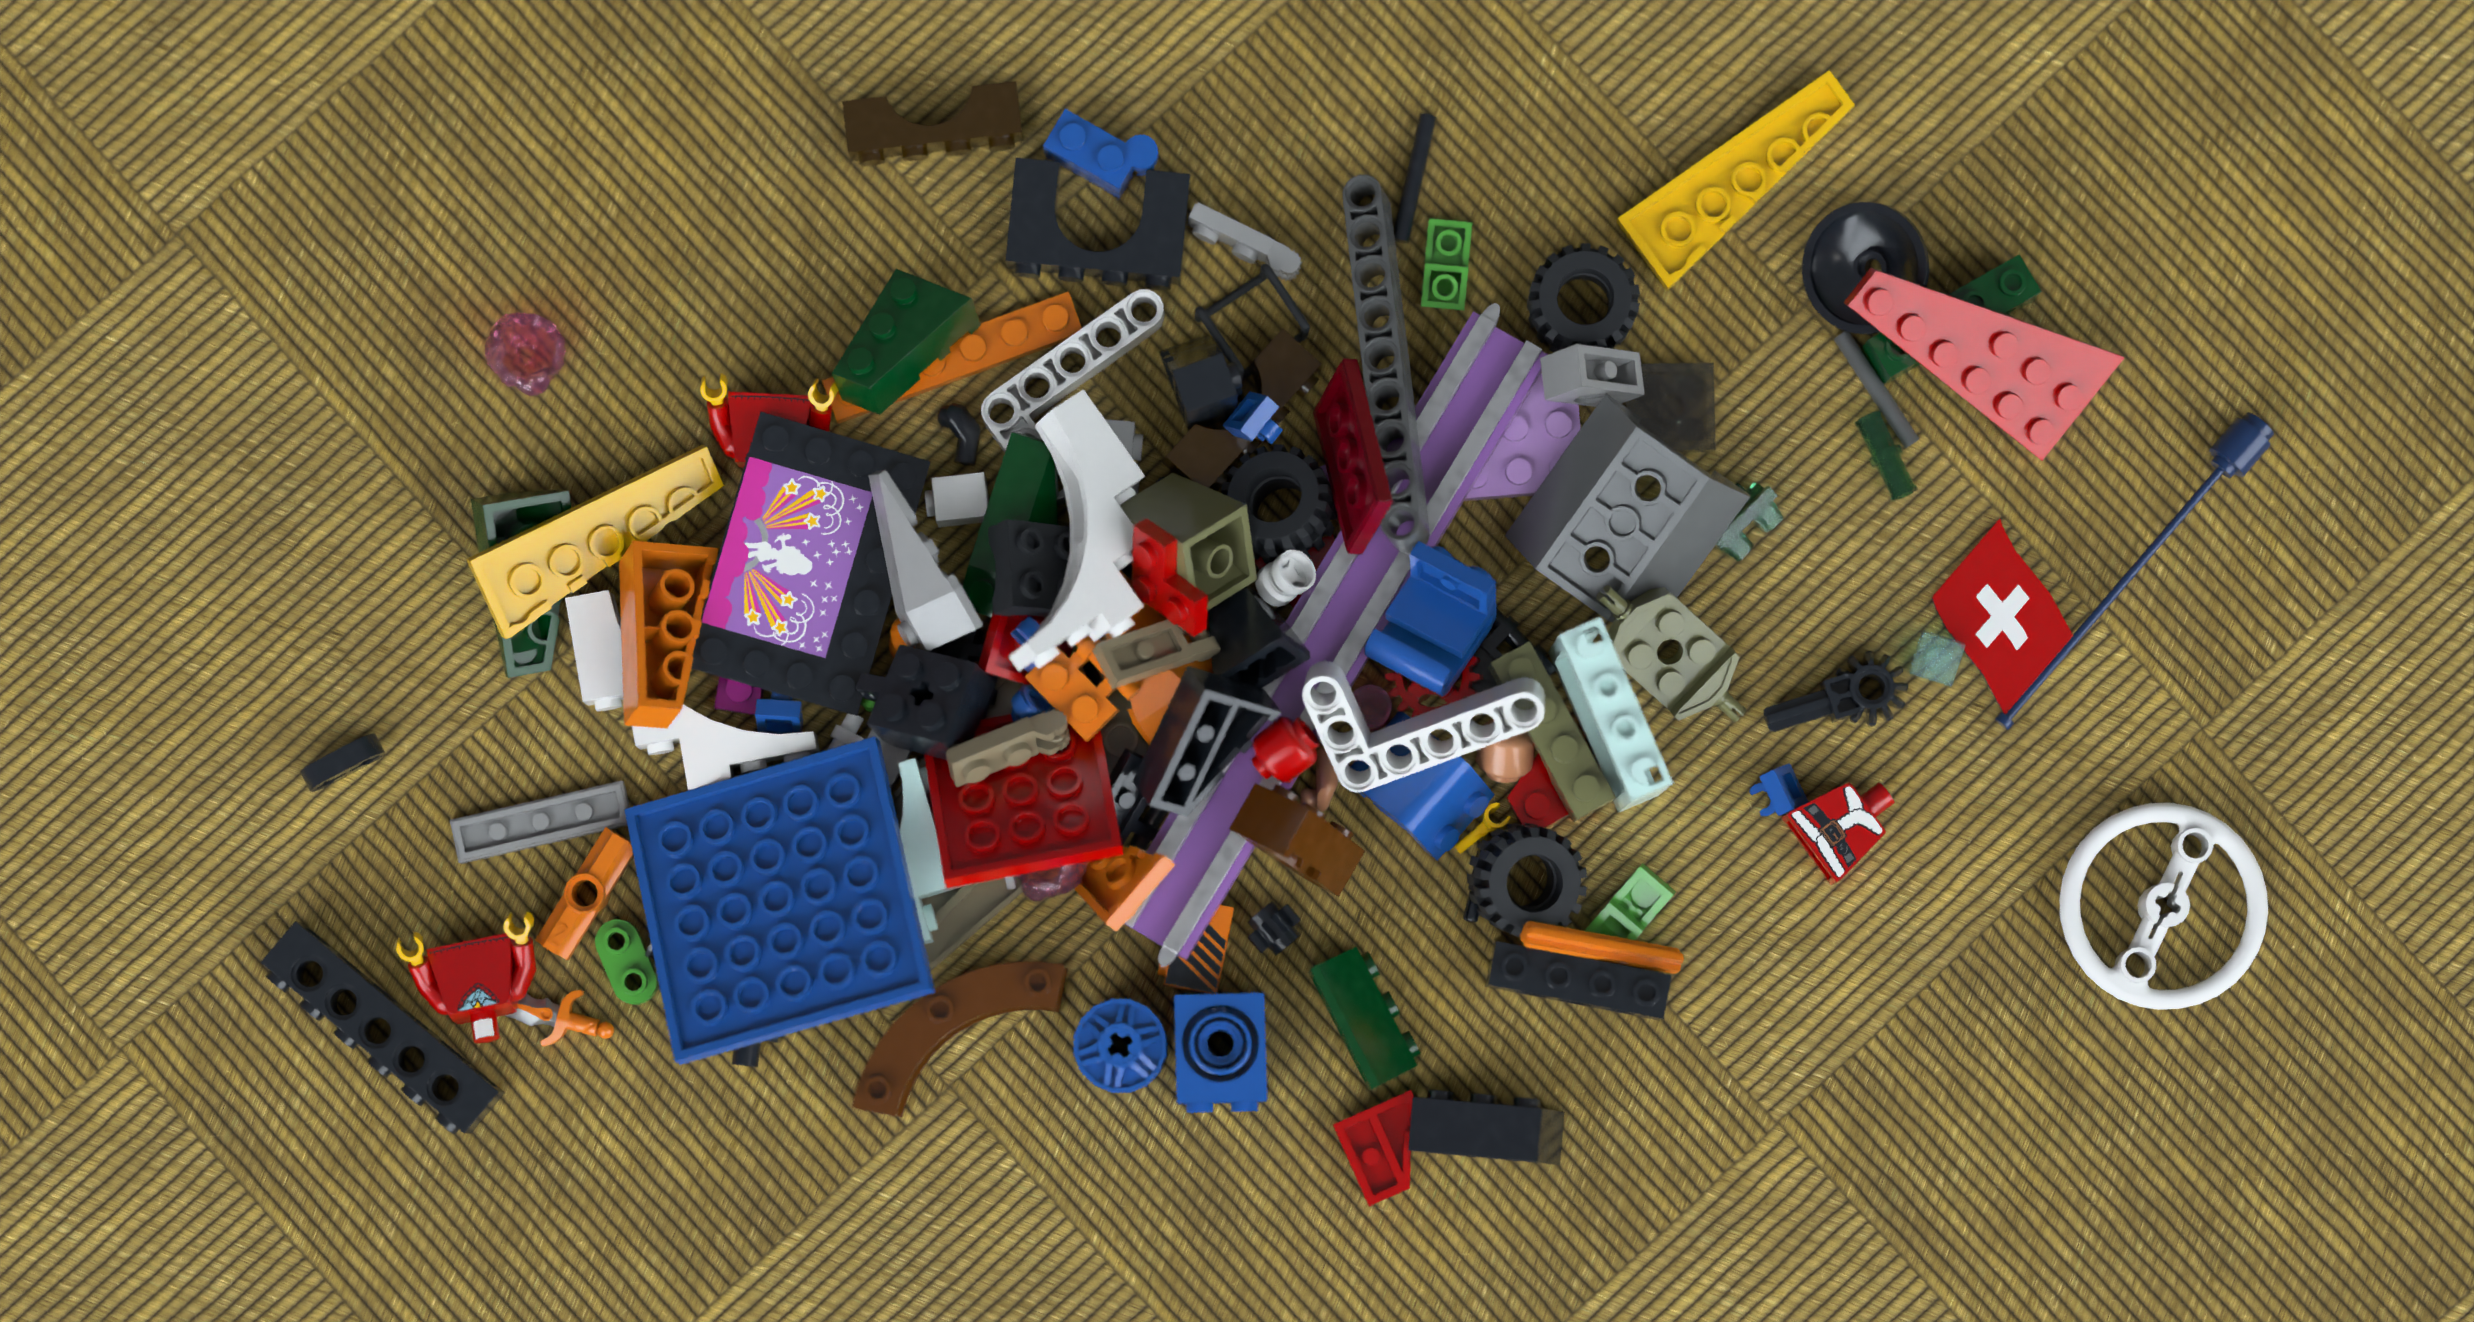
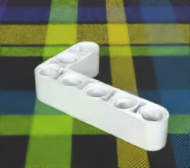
[981,289,1164,506]
[1303,661,1545,792]

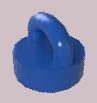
[1011,685,1055,722]

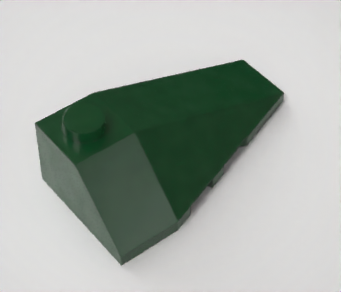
[962,431,1059,617]
[471,490,571,678]

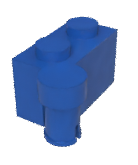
[1043,109,1158,199]

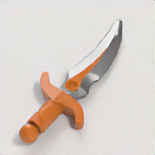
[503,989,614,1046]

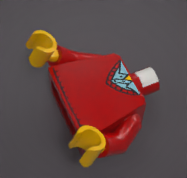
[700,373,838,468]
[396,912,537,1043]

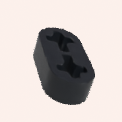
[300,733,385,792]

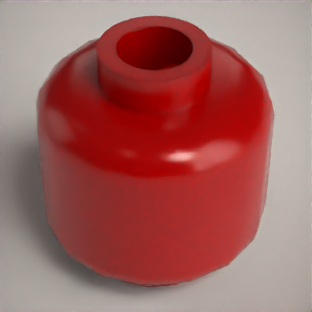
[1251,716,1320,783]

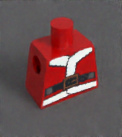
[1781,782,1895,885]

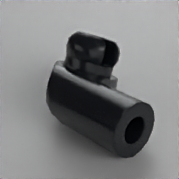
[937,403,981,466]

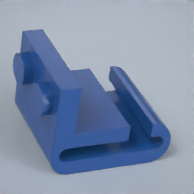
[1365,541,1496,697]
[1350,711,1495,861]

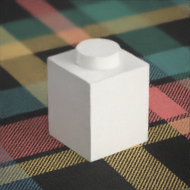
[925,472,989,527]

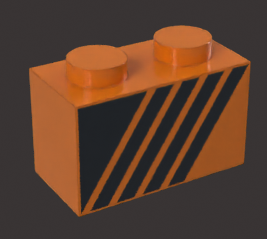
[1157,905,1234,994]

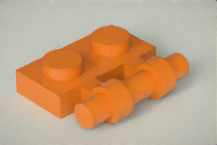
[1025,635,1141,741]

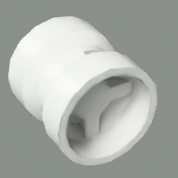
[1255,549,1316,607]

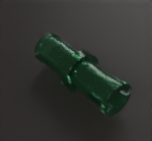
[1854,411,1918,502]

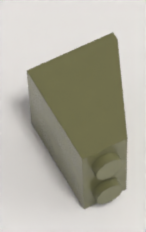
[1120,473,1257,610]

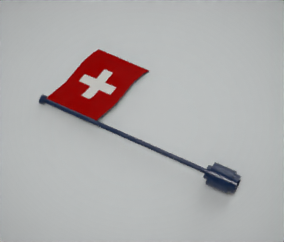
[1932,412,2274,730]

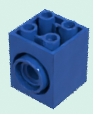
[1174,993,1267,1113]

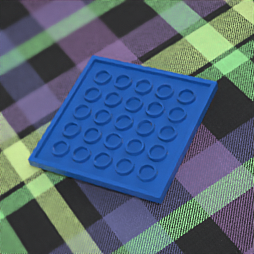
[624,736,935,1065]

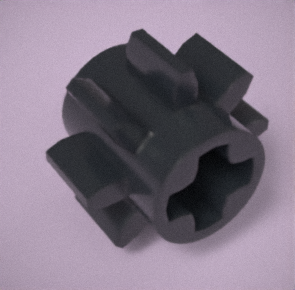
[1248,901,1301,956]

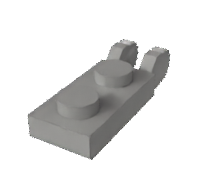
[1187,202,1302,281]

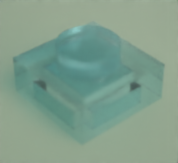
[1909,630,1966,687]

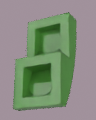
[1584,863,1676,940]

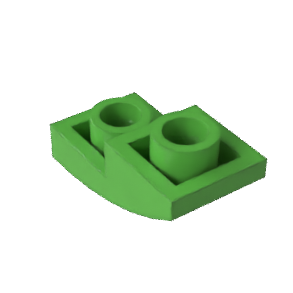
[1421,218,1473,310]

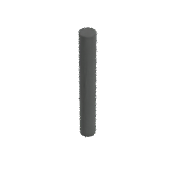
[1833,331,1920,449]

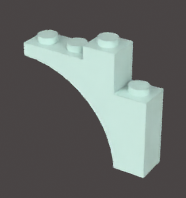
[898,758,971,944]

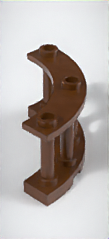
[851,962,1068,1118]

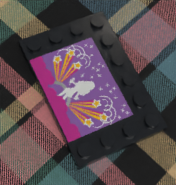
[691,412,931,716]

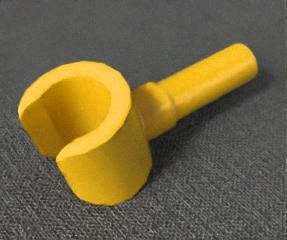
[1454,803,1510,854]

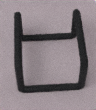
[1195,263,1310,381]

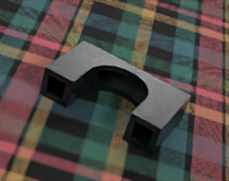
[1005,158,1190,290]

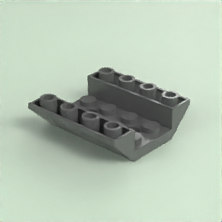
[1505,393,1751,622]

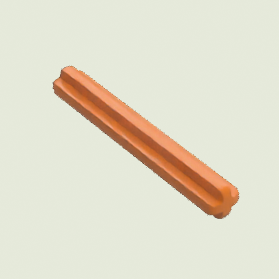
[1520,921,1684,974]

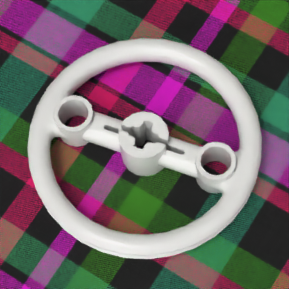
[2059,803,2268,1009]

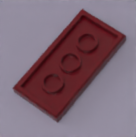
[1313,358,1393,554]

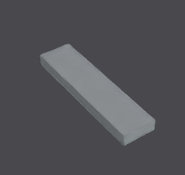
[450,781,630,864]

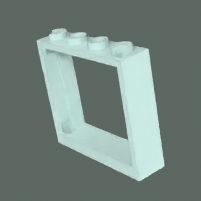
[1548,617,1673,813]

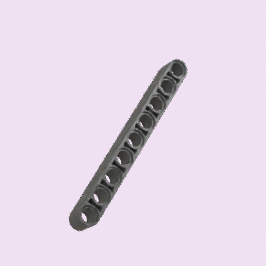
[1343,174,1430,554]

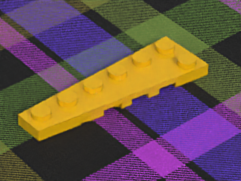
[1616,70,1855,291]
[466,445,724,639]

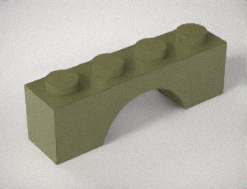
[1488,641,1616,822]

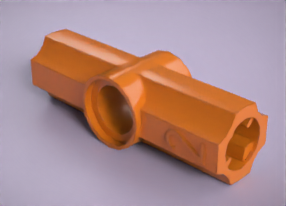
[535,827,634,960]

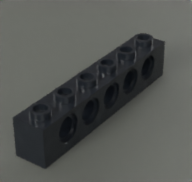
[261,921,505,1135]

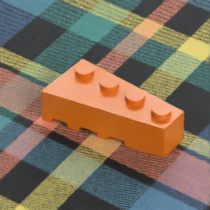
[619,541,719,729]

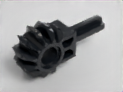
[1763,651,1908,732]

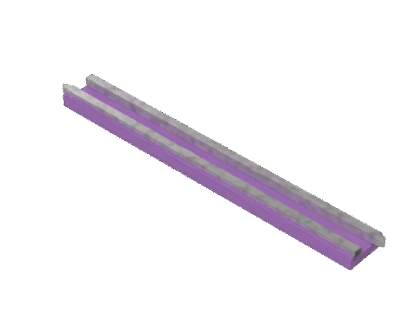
[1124,303,1548,967]

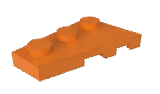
[1056,846,1176,932]

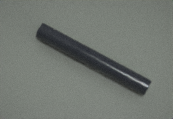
[1394,113,1437,243]

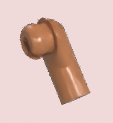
[1300,749,1338,812]

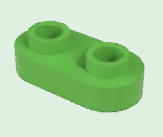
[595,919,659,1005]

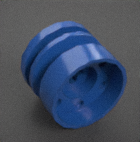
[1074,999,1167,1093]

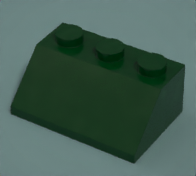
[1308,946,1421,1091]

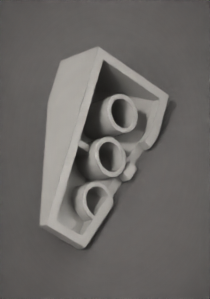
[869,470,983,651]

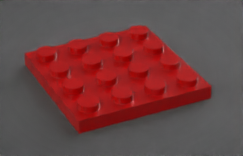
[924,709,1124,889]

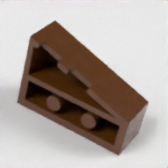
[1229,783,1365,897]

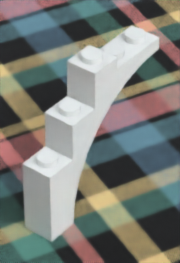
[1009,389,1145,671]
[565,590,820,790]

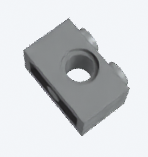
[1540,344,1645,407]

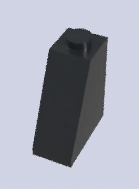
[1208,585,1310,688]

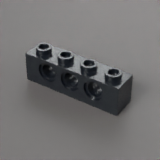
[1485,941,1672,1021]

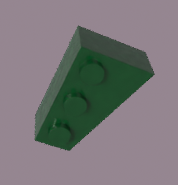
[832,269,981,415]

